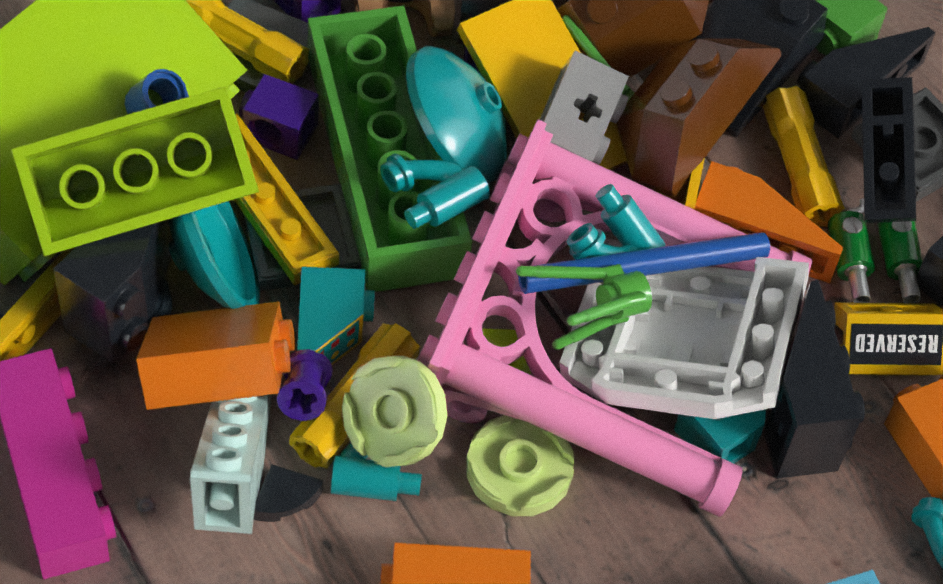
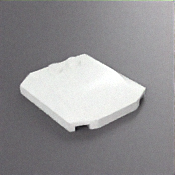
[559,239,809,419]

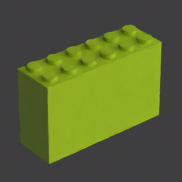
[0,0,247,286]

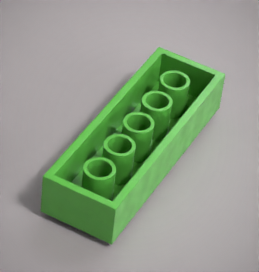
[308,6,472,292]

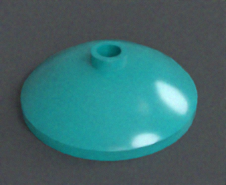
[406,46,507,184]
[169,202,260,309]

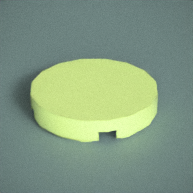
[342,356,447,467]
[466,415,574,516]

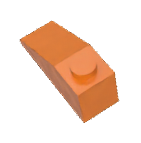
[694,161,843,284]

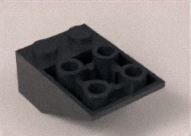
[763,280,865,479]

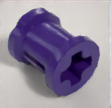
[277,349,333,421]

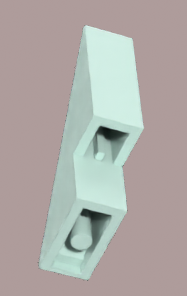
[190,395,272,534]

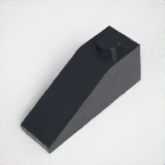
[797,27,936,139]
[862,77,917,223]

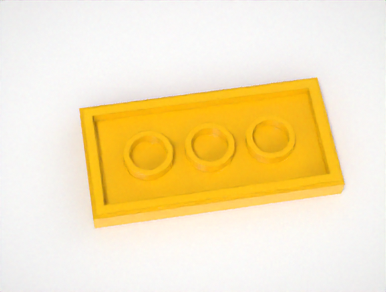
[457,0,627,171]

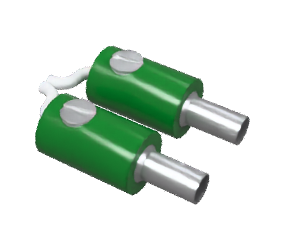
[828,199,923,303]

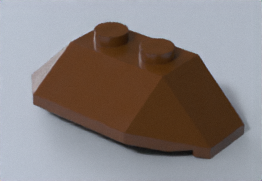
[557,0,709,79]
[616,39,782,198]

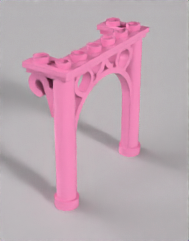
[417,119,812,517]

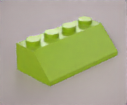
[11,86,259,256]

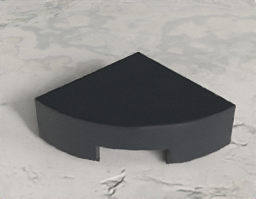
[253,464,324,522]

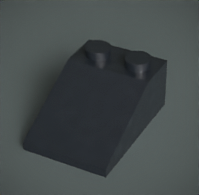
[687,0,828,138]
[53,219,173,364]

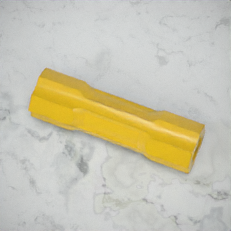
[186,0,310,84]
[763,86,845,227]
[289,323,420,469]

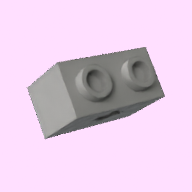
[539,50,629,165]

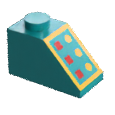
[297,267,375,365]

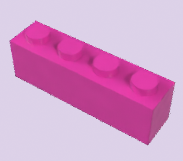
[0,348,117,580]

